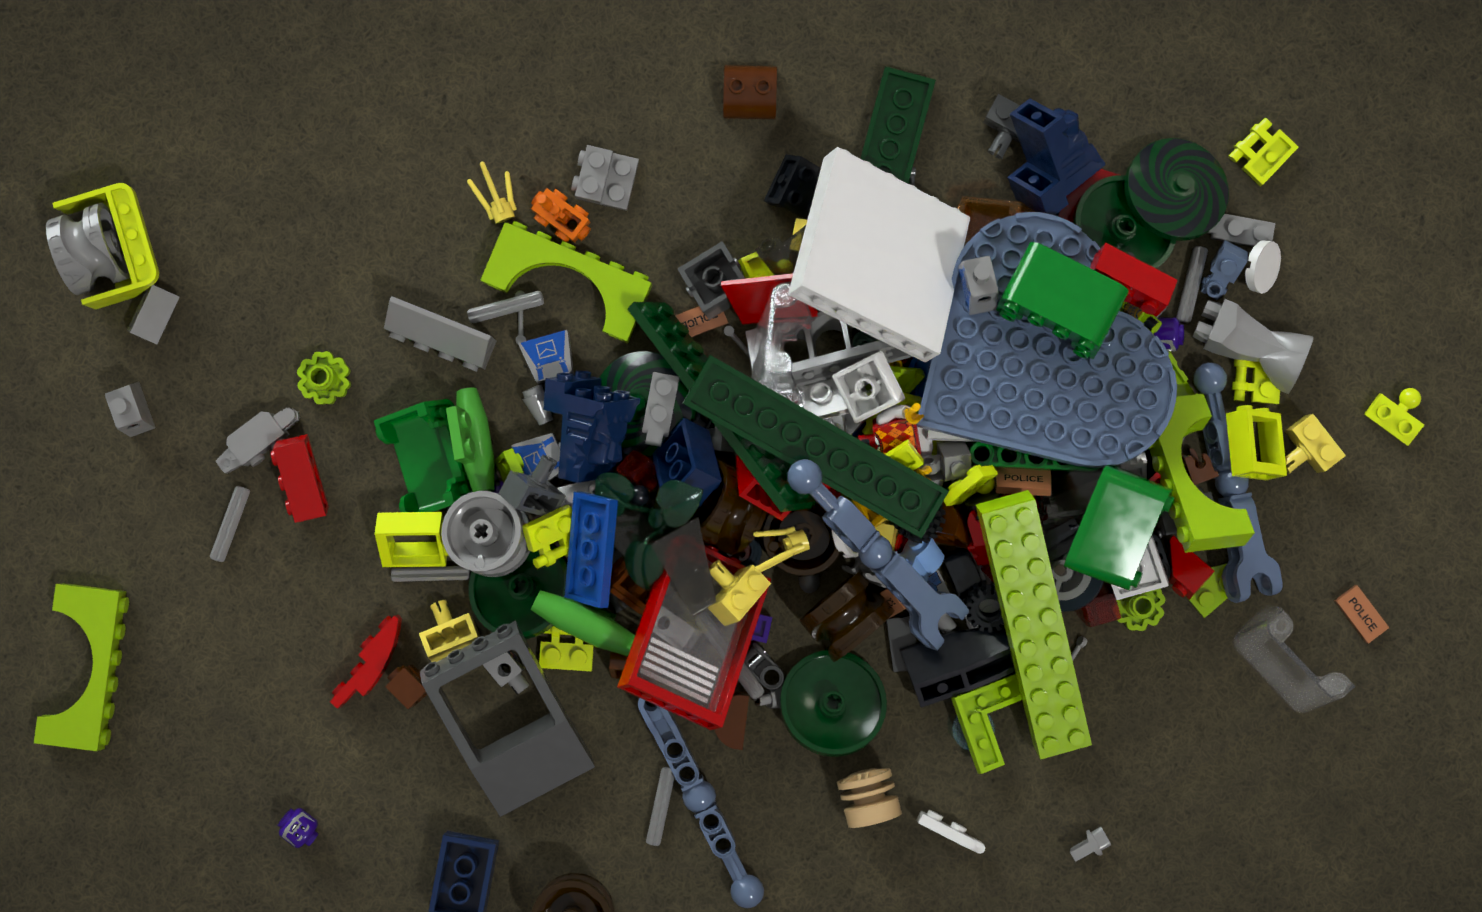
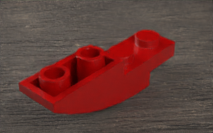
[330,615,402,709]

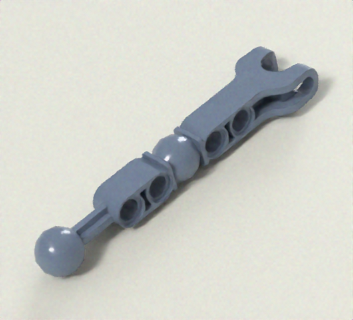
[1193,363,1283,603]
[787,459,969,651]
[638,698,764,908]

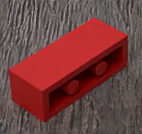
[1090,243,1177,317]
[271,434,329,523]

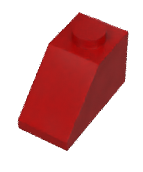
[1166,536,1214,600]

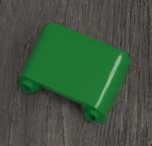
[374,399,472,512]
[1064,465,1175,591]

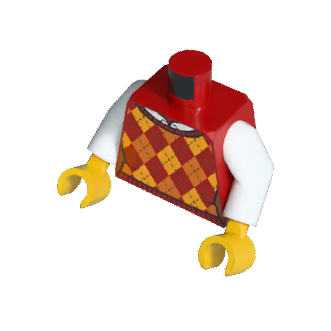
[858,403,932,481]

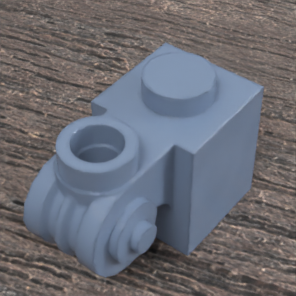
[1200,240,1248,301]

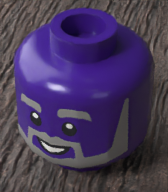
[1154,317,1184,352]
[277,808,319,848]

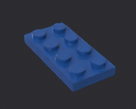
[564,492,618,608]

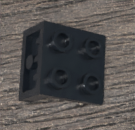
[764,154,821,220]

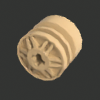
[837,768,902,828]

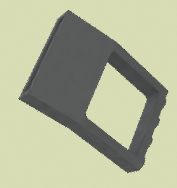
[420,621,595,817]

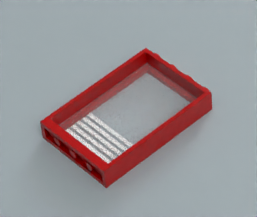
[617,534,771,730]

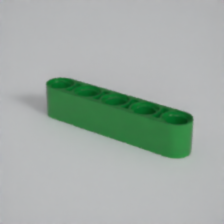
[970,442,1099,473]

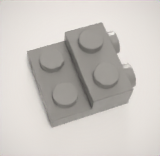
[571,145,639,211]

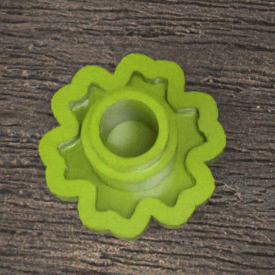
[297,351,351,405]
[1111,588,1165,631]

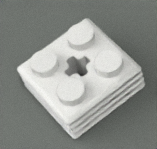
[832,351,905,423]

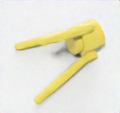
[467,161,517,224]
[753,526,810,572]

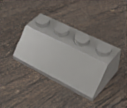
[384,296,497,372]

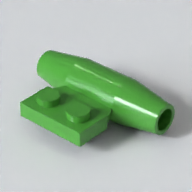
[446,387,495,492]
[531,590,635,656]

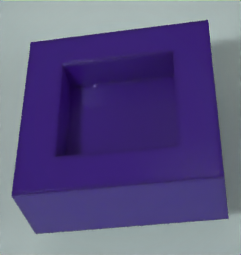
[751,614,773,643]

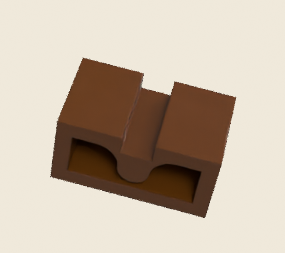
[385,664,427,709]

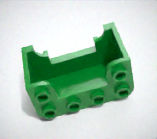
[996,242,1129,359]

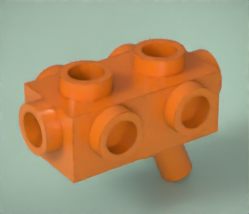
[531,188,591,243]

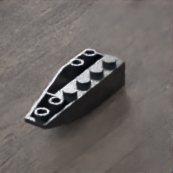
[900,625,1015,708]

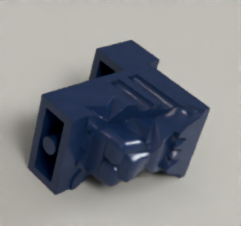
[1007,98,1105,215]
[543,371,640,483]

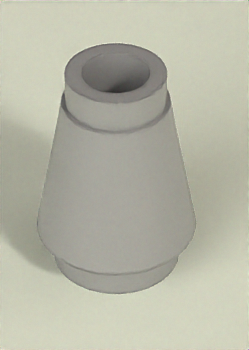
[522,384,553,425]

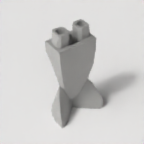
[1193,299,1313,394]

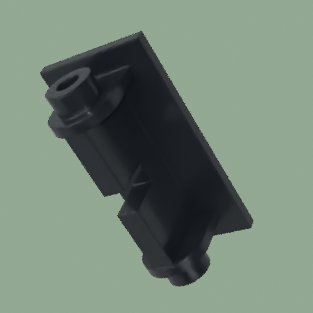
[1044,517,1079,562]

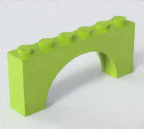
[480,221,652,343]
[1148,394,1255,553]
[34,583,129,751]

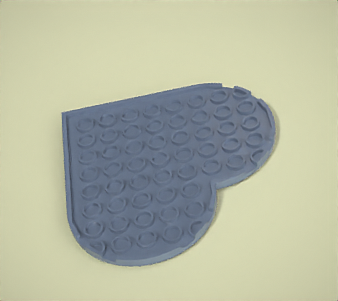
[916,212,1177,468]

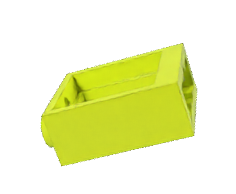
[1226,405,1287,481]
[375,512,449,567]

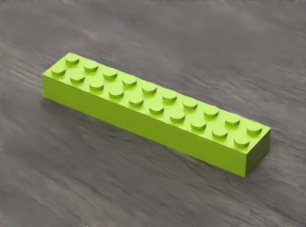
[975,490,1092,759]

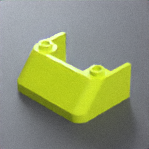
[52,183,159,309]

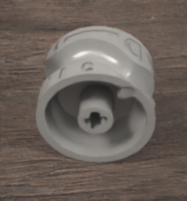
[46,203,130,295]
[441,491,530,577]

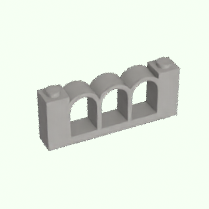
[745,311,913,392]

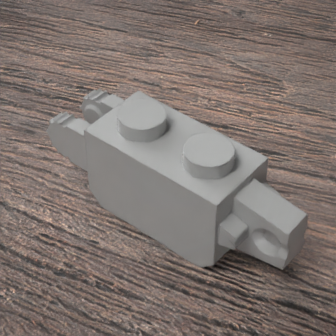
[216,407,300,474]

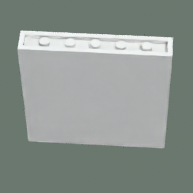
[788,147,970,362]

